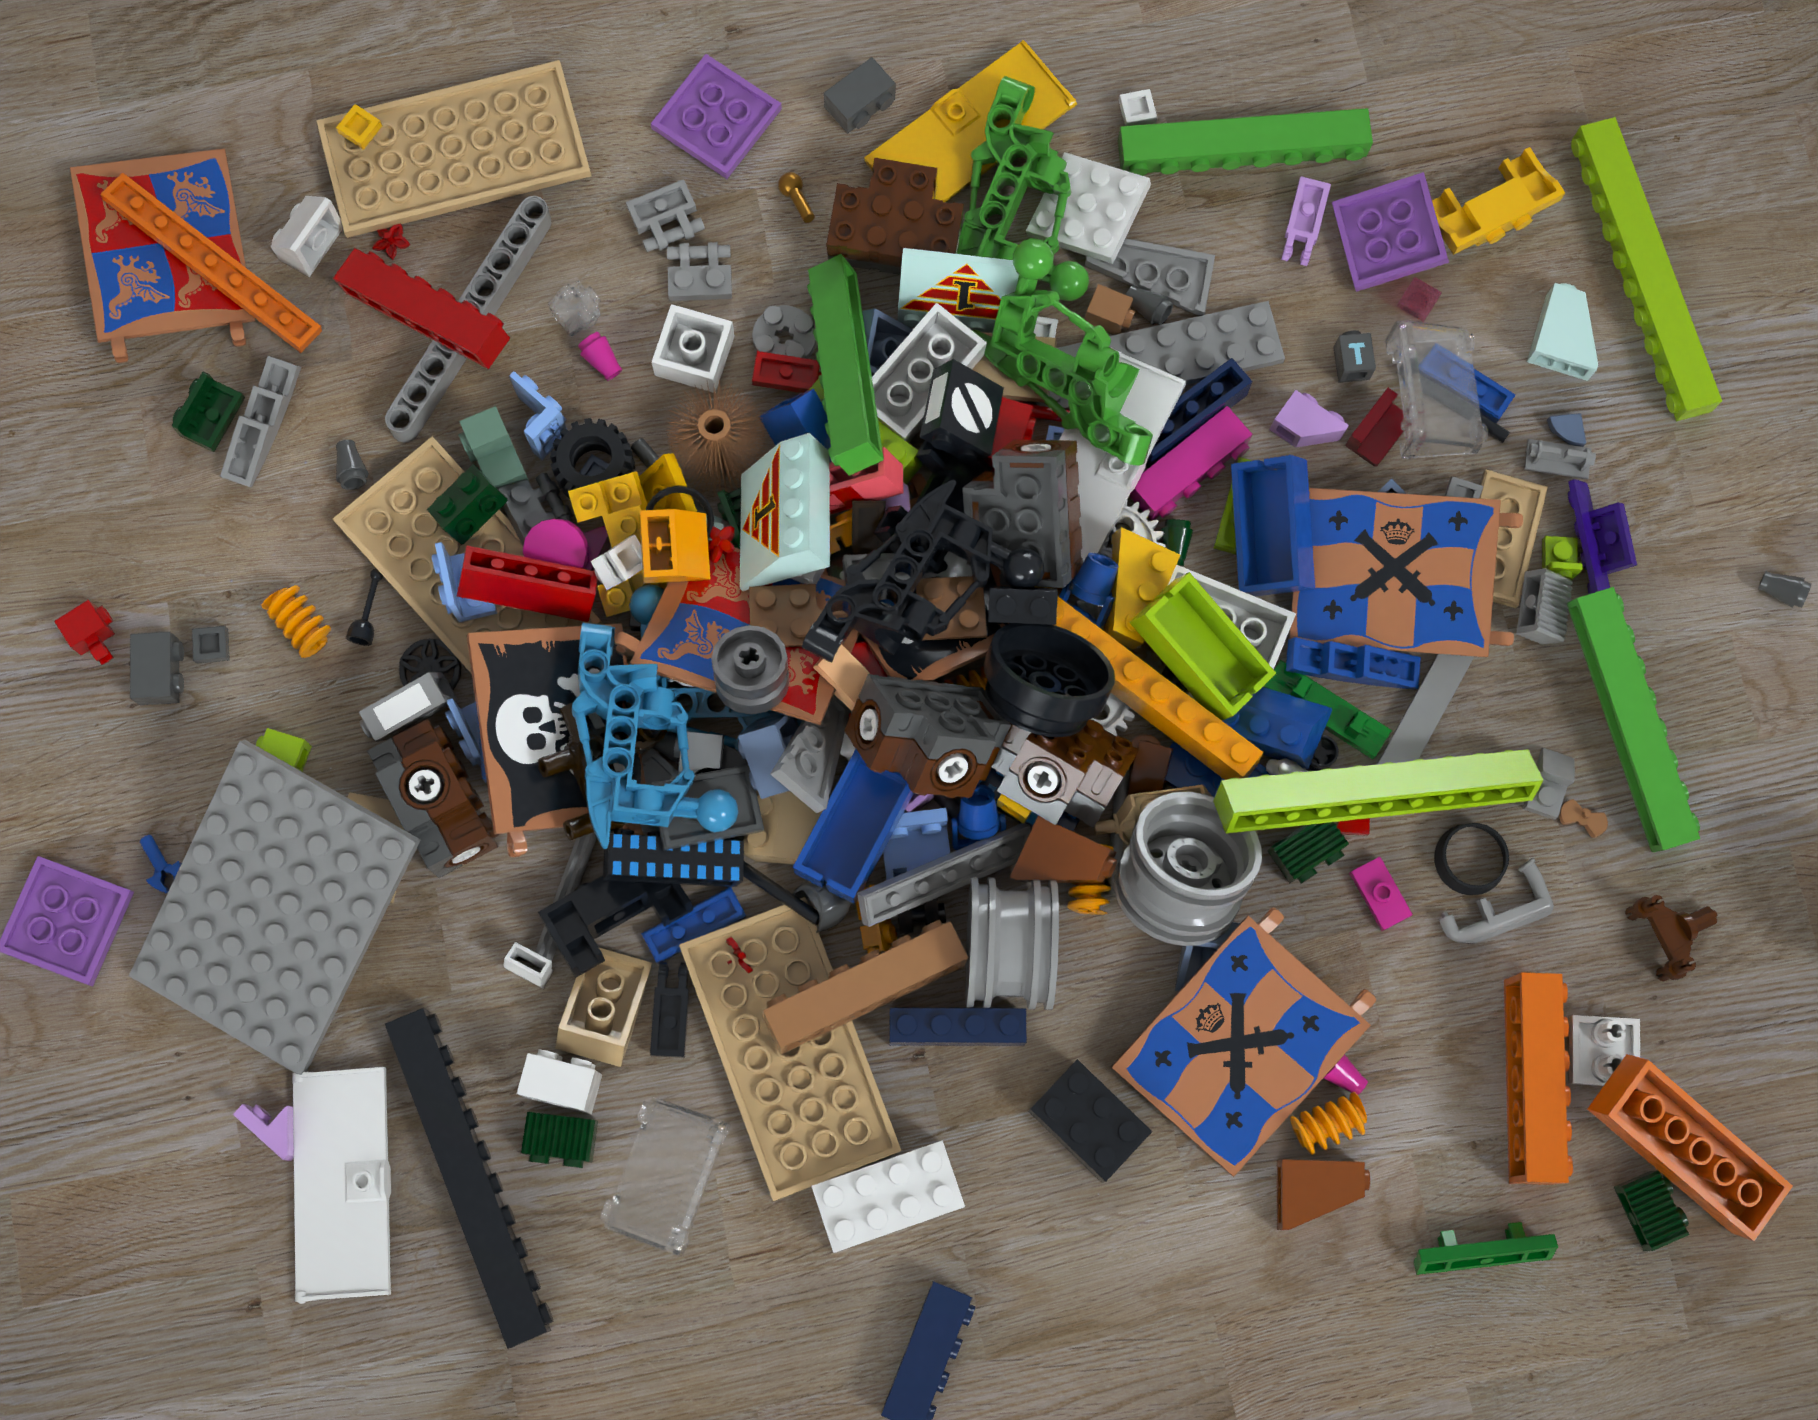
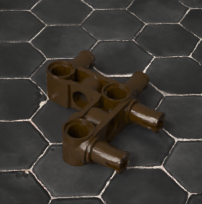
[538,701,667,841]

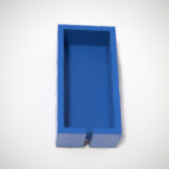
[1231,455,1315,596]
[793,749,914,905]

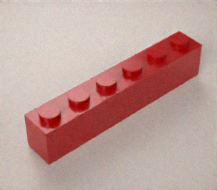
[333,248,510,369]

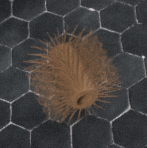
[666,380,767,496]

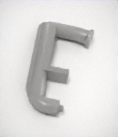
[1439,858,1554,944]

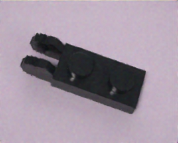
[650,961,689,1058]

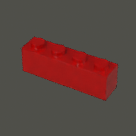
[457,545,597,622]

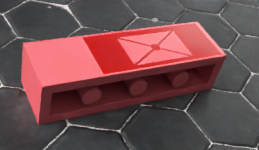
[829,447,903,515]

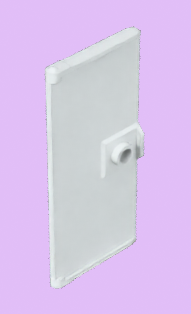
[1059,347,1186,562]
[292,1067,391,1304]

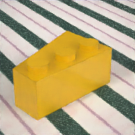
[1104,527,1180,649]

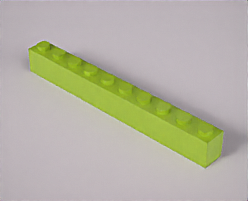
[1571,117,1722,422]
[1213,749,1544,834]

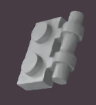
[626,179,705,252]
[667,242,732,301]

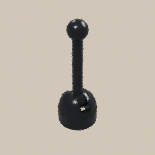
[346,568,383,646]

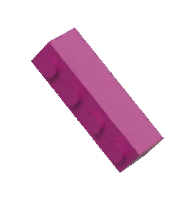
[1129,406,1253,521]

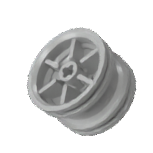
[1114,791,1262,946]
[965,877,1059,1010]

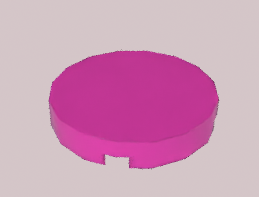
[523,519,589,569]

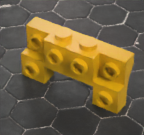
[1432,147,1565,255]
[568,471,668,617]

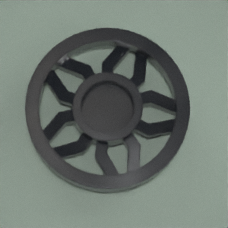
[399,638,461,690]

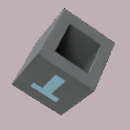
[1333,330,1376,383]

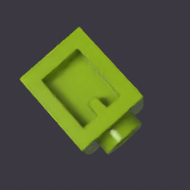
[1542,536,1583,580]

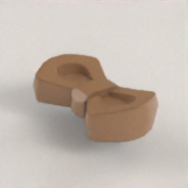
[1559,799,1608,838]

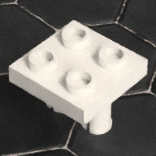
[1569,1015,1640,1086]

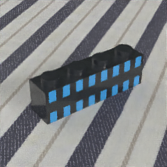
[603,829,744,887]

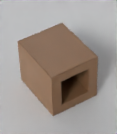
[1085,284,1136,335]

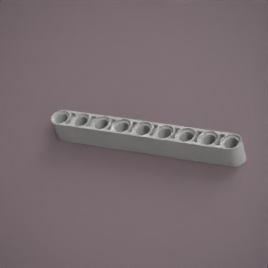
[385,196,552,443]

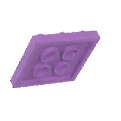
[651,54,782,179]
[1332,172,1449,292]
[0,856,134,987]

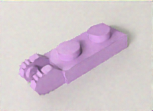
[1281,176,1331,266]

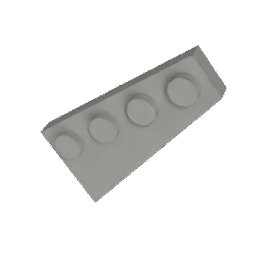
[1085,238,1215,316]
[770,694,850,813]

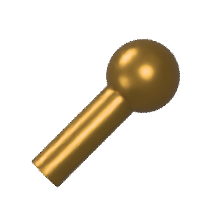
[778,172,815,223]

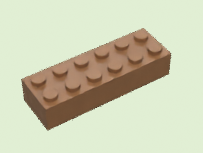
[763,920,969,1055]

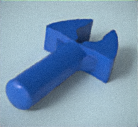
[140,835,182,894]

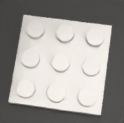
[1026,152,1151,264]

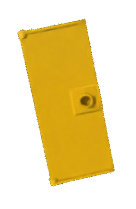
[864,40,1077,202]

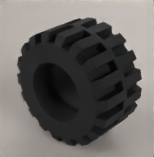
[550,418,635,499]

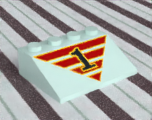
[898,248,1019,333]
[740,433,830,591]

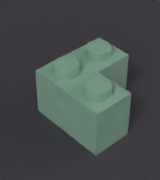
[458,406,530,489]

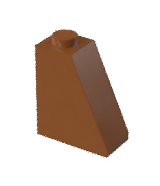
[1010,816,1117,883]
[1277,1159,1370,1230]

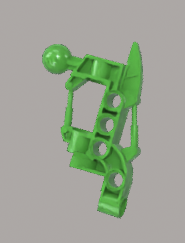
[957,76,1089,301]
[973,238,1153,465]

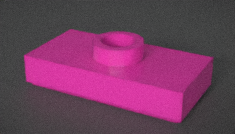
[1349,857,1413,931]

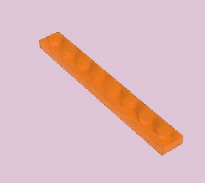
[101,172,322,353]

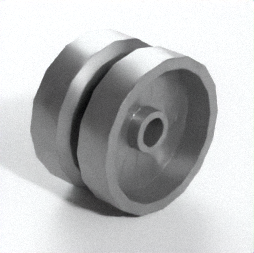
[711,625,790,714]

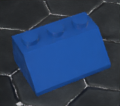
[1222,687,1332,769]

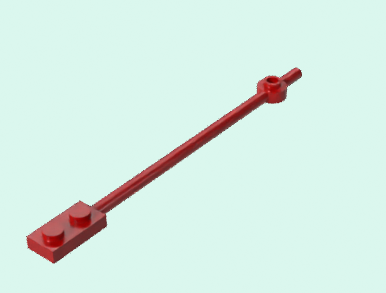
[752,351,1070,422]

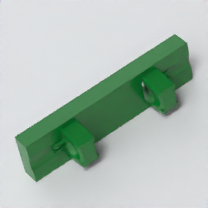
[1263,660,1392,760]
[1413,1222,1558,1275]

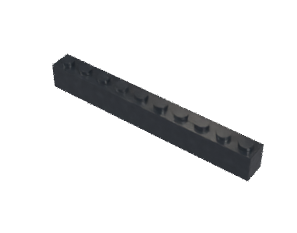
[385,1008,553,1349]

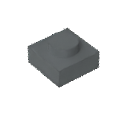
[192,626,230,664]

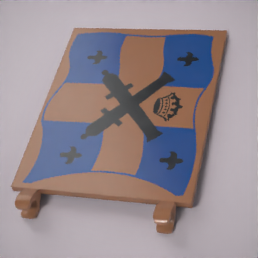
[1289,488,1523,657]
[1111,907,1376,1177]

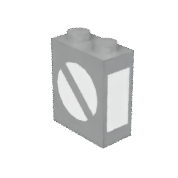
[359,672,458,741]

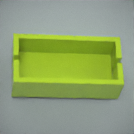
[1129,572,1276,720]

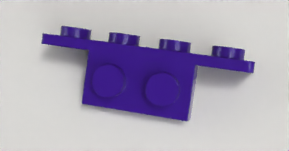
[1568,479,1637,594]

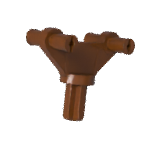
[1625,895,1718,982]

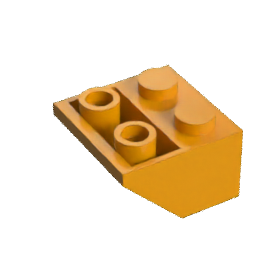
[639,509,710,584]

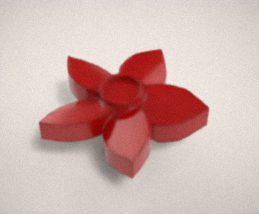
[372,223,410,260]
[708,526,735,563]
[726,937,753,974]

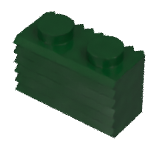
[1267,822,1349,884]
[521,1112,598,1168]
[1614,1170,1689,1251]

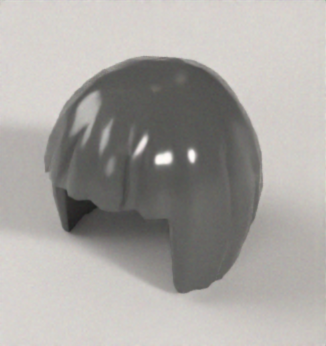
[793,880,851,933]

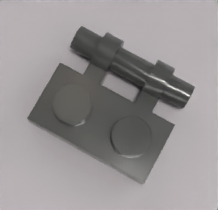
[498,473,574,546]

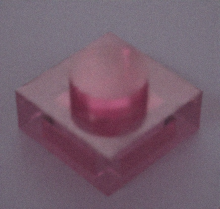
[1397,277,1442,322]

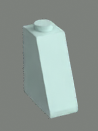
[1527,283,1598,381]

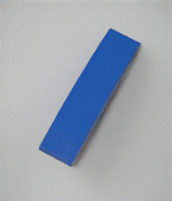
[1286,637,1421,690]

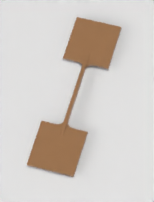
[749,576,987,647]

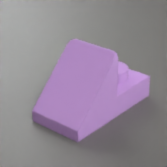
[233,1104,294,1161]

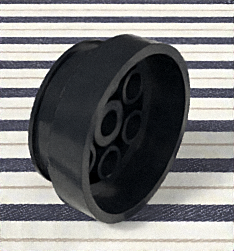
[983,623,1115,737]

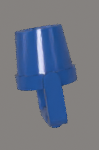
[1059,553,1119,628]
[951,785,1006,851]

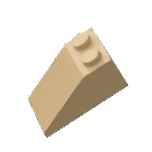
[743,790,822,865]
[555,948,653,1067]

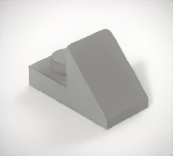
[1523,748,1575,820]

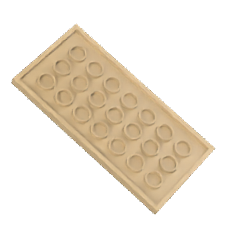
[316,60,591,238]
[333,436,602,675]
[679,897,902,1202]

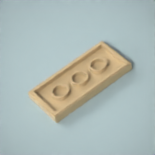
[1480,470,1548,608]

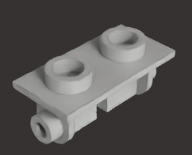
[1524,439,1596,479]

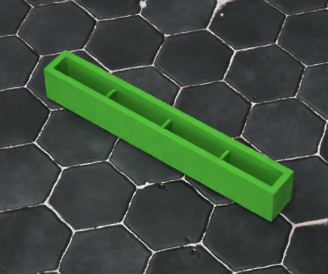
[1117,108,1373,176]
[807,254,884,476]
[1566,587,1700,852]

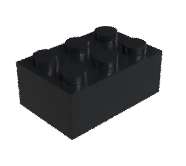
[1028,1059,1153,1183]

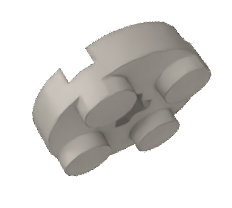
[752,305,816,359]

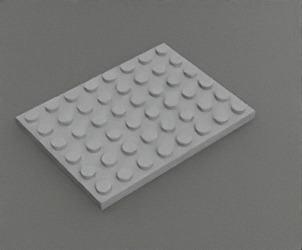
[129,740,421,1075]

